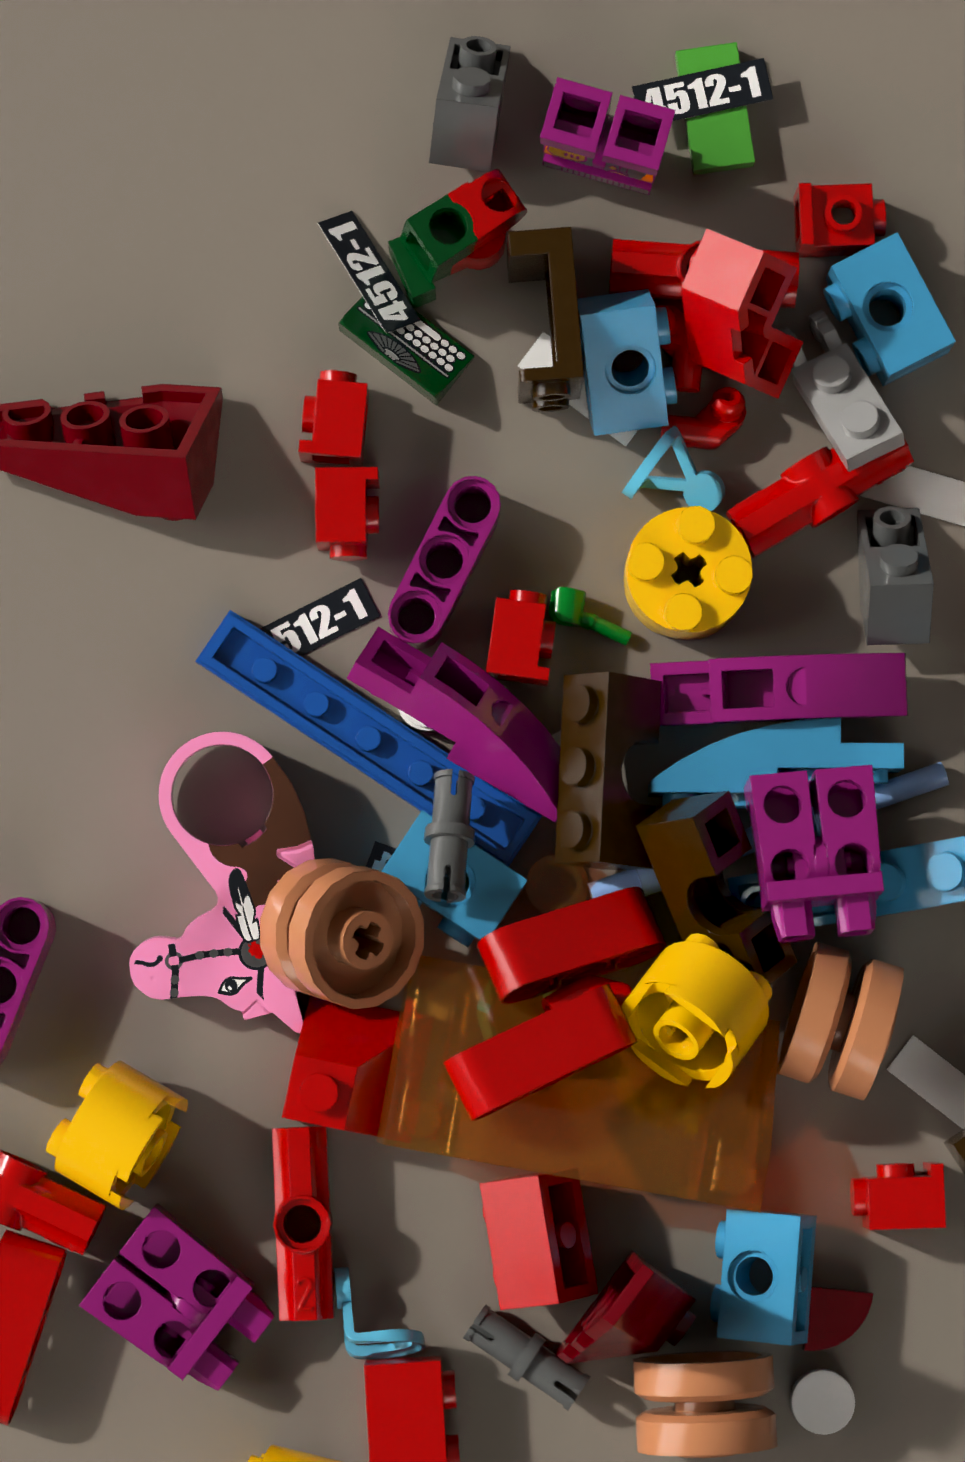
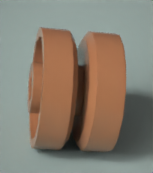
[260,858,424,1009]
[776,942,904,1100]
[633,1351,777,1458]

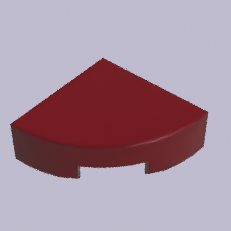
[802,1286,874,1351]

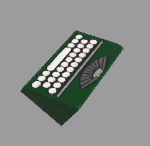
[338,296,474,406]

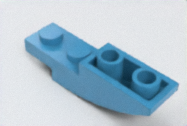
[648,718,904,809]
[727,836,965,928]

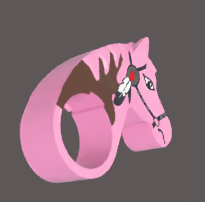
[129,732,315,1033]

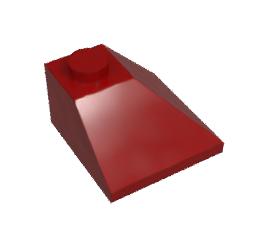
[282,996,434,1142]

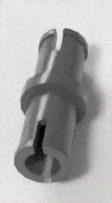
[424,769,476,903]
[463,1304,591,1411]

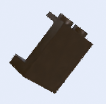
[507,227,584,412]

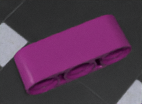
[388,476,501,650]
[0,897,56,1065]

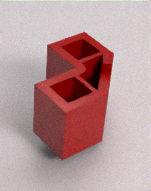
[681,229,804,399]

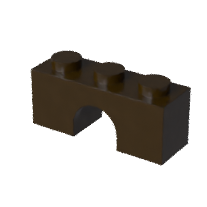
[555,671,662,870]
[636,791,797,984]

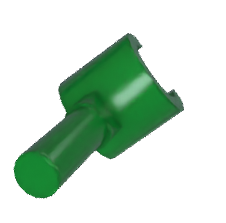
[548,587,632,646]

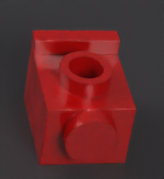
[793,183,886,258]
[298,370,369,467]
[315,467,380,561]
[486,590,556,687]
[850,1162,946,1230]

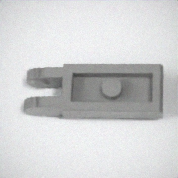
[780,310,905,472]

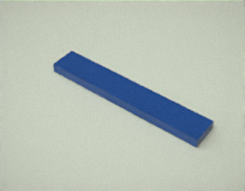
[195,610,542,867]

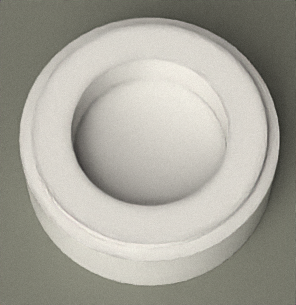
[790,1369,855,1435]

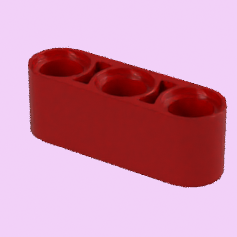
[477,887,666,1005]
[443,984,638,1122]
[0,1230,67,1426]

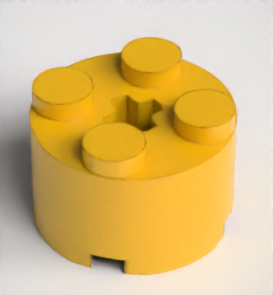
[624,506,753,640]
[621,933,773,1088]
[46,1061,188,1210]

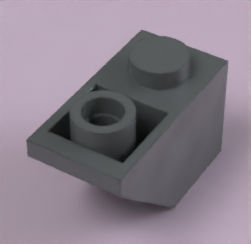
[429,36,511,172]
[857,506,934,645]

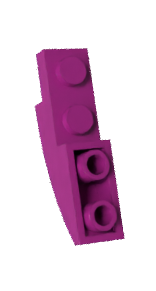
[347,627,560,822]
[650,653,908,727]

